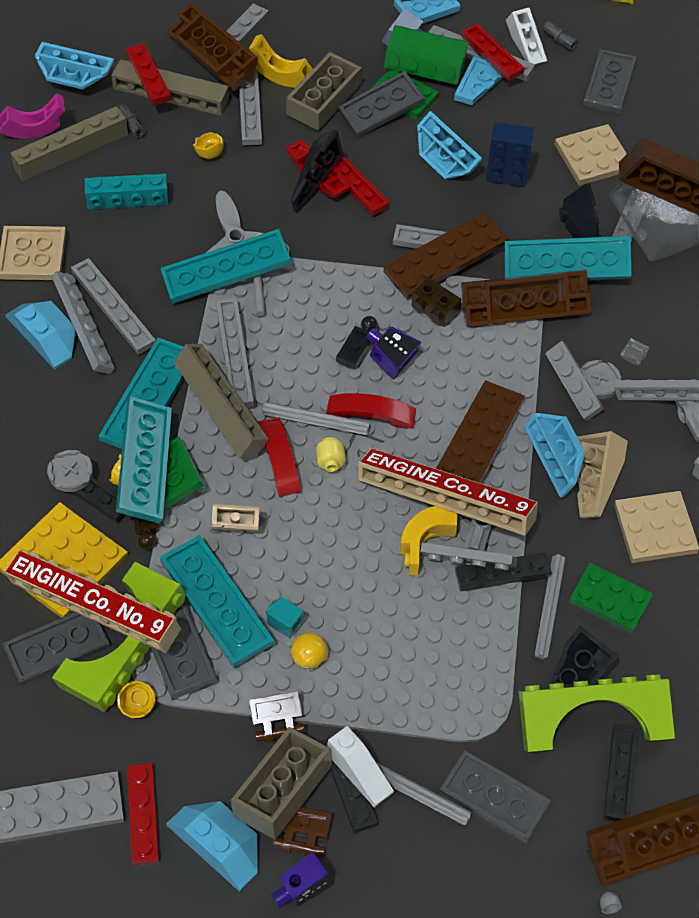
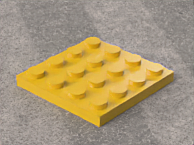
[0,502,128,618]

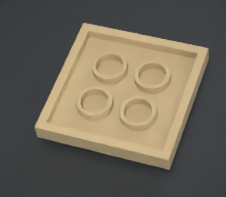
[554,124,627,186]
[0,226,66,280]
[614,491,699,563]

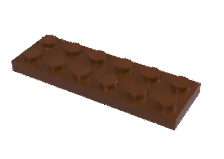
[383,212,509,300]
[436,380,525,483]

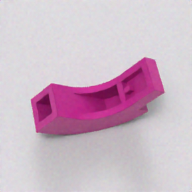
[0,93,65,139]

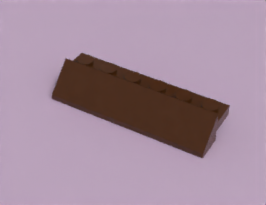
[167,2,258,92]
[461,270,591,327]
[585,794,699,886]

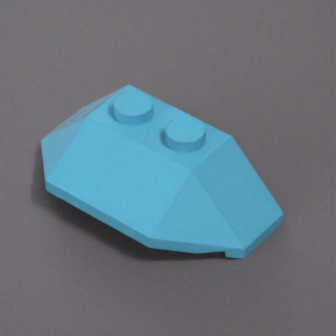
[35,42,114,89]
[417,111,483,180]
[5,301,76,370]
[524,413,585,498]
[166,801,258,892]

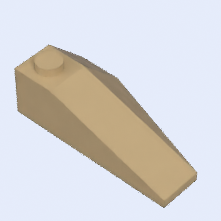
[577,431,628,519]

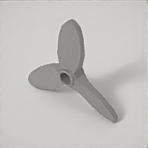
[206,191,290,254]

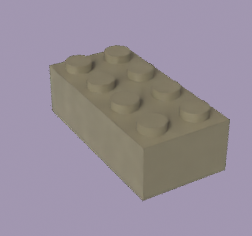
[286,52,362,131]
[231,727,332,840]

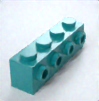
[85,174,168,210]

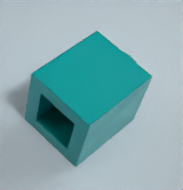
[266,596,304,639]

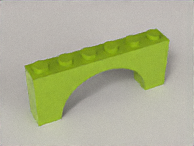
[52,562,186,712]
[518,674,675,752]

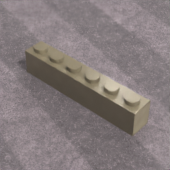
[112,59,229,116]
[11,106,128,182]
[174,344,269,459]

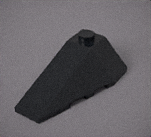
[291,130,344,213]
[559,183,602,238]
[548,626,620,731]

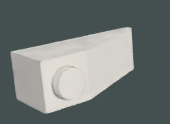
[506,8,547,65]
[327,726,394,808]

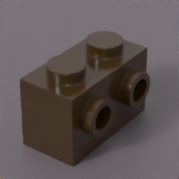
[412,277,462,327]

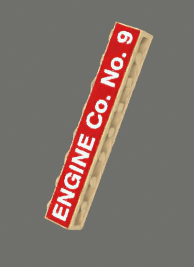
[358,448,538,536]
[4,550,181,653]

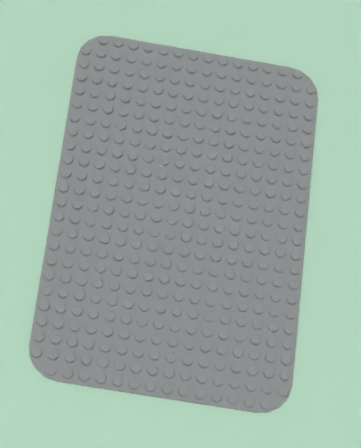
[131,257,543,742]

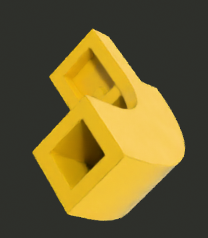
[249,34,313,88]
[400,506,457,576]

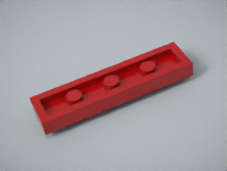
[461,23,525,81]
[126,43,171,105]
[331,156,389,216]
[127,763,159,866]

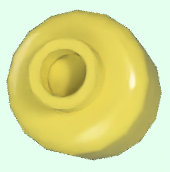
[316,437,346,472]

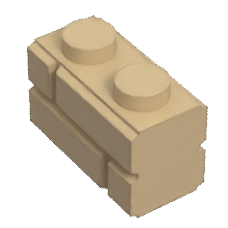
[211,504,260,533]

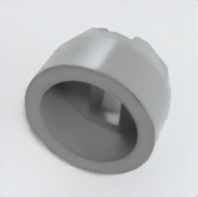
[600,892,622,914]

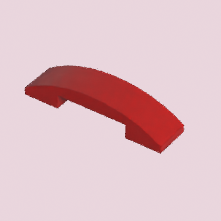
[286,139,351,198]
[326,393,416,429]
[257,417,301,497]

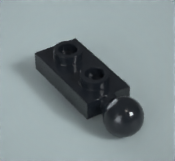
[336,316,378,369]

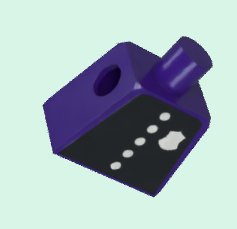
[366,327,421,380]
[271,852,333,908]

